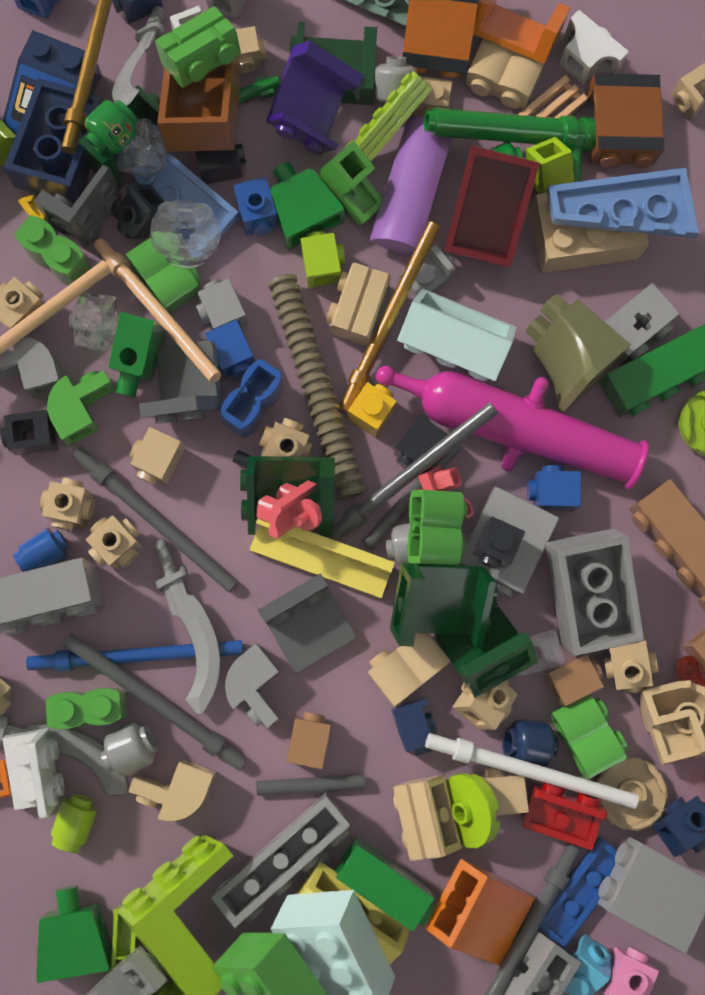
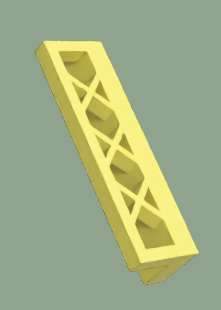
[250,519,395,599]

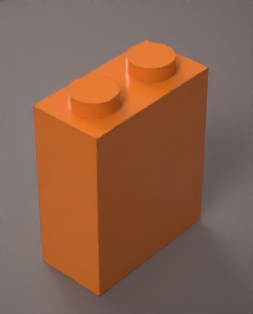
[425,859,535,966]

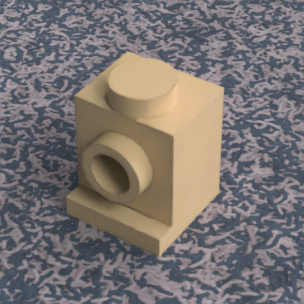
[235,26,267,74]

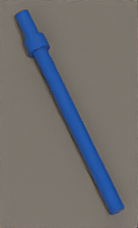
[26,640,243,672]

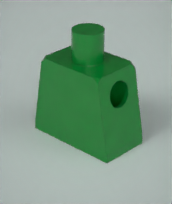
[270,162,344,250]
[109,312,167,398]
[36,885,112,983]

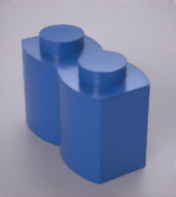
[220,359,283,438]

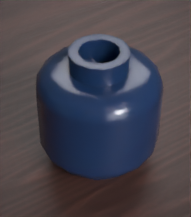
[502,719,559,767]

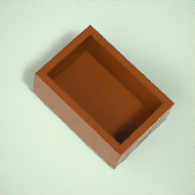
[157,56,241,152]

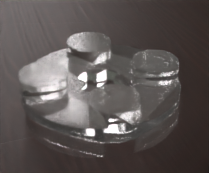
[150,200,220,268]

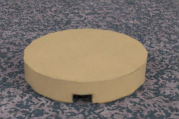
[595,757,668,831]

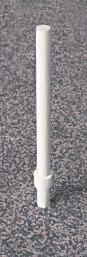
[425,733,639,809]

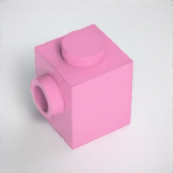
[600,946,659,995]

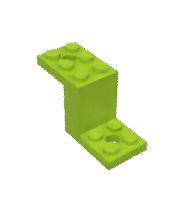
[117,834,233,995]

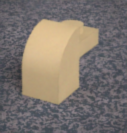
[128,759,217,821]

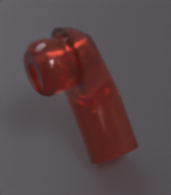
[676,655,705,687]

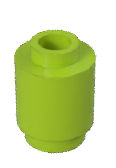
[50,793,98,853]

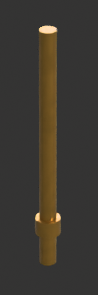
[61,0,112,154]
[339,221,441,412]

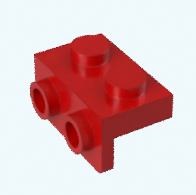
[521,782,608,850]

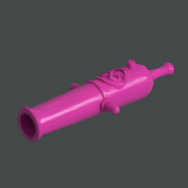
[376,366,649,490]

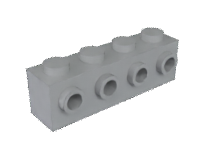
[211,792,350,928]

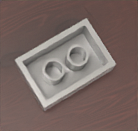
[545,528,644,656]
[0,558,106,636]

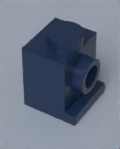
[391,698,437,756]

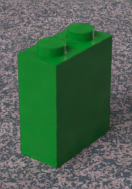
[336,835,435,932]

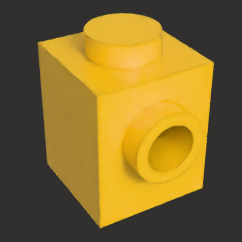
[347,382,397,438]

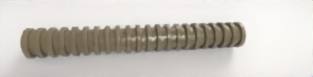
[268,274,367,500]

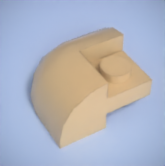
[640,680,705,766]

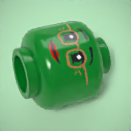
[84,100,138,155]

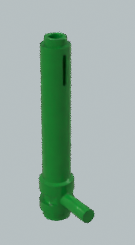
[424,107,596,182]

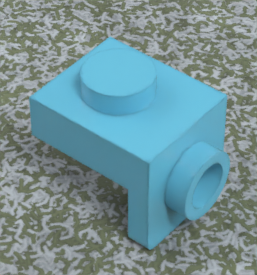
[564,934,613,995]

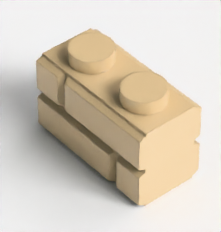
[326,263,391,346]
[393,774,462,861]

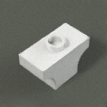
[559,10,629,85]

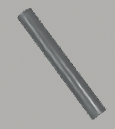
[256,774,365,796]

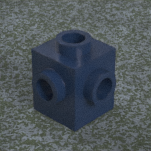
[652,795,705,858]

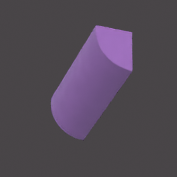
[369,116,452,257]

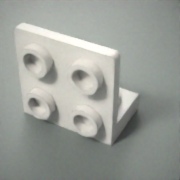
[2,728,65,819]

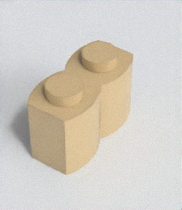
[466,39,544,109]
[367,633,451,707]

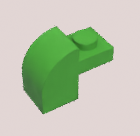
[320,141,382,227]
[47,370,116,447]

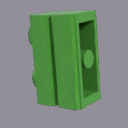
[155,6,241,88]

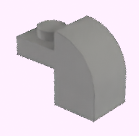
[0,337,63,398]
[225,644,280,728]
[86,946,167,995]

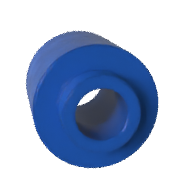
[13,527,70,572]

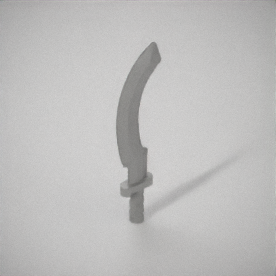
[112,6,165,105]
[153,539,220,715]
[0,714,129,796]

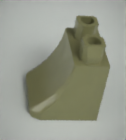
[525,294,631,413]

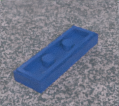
[538,836,617,950]

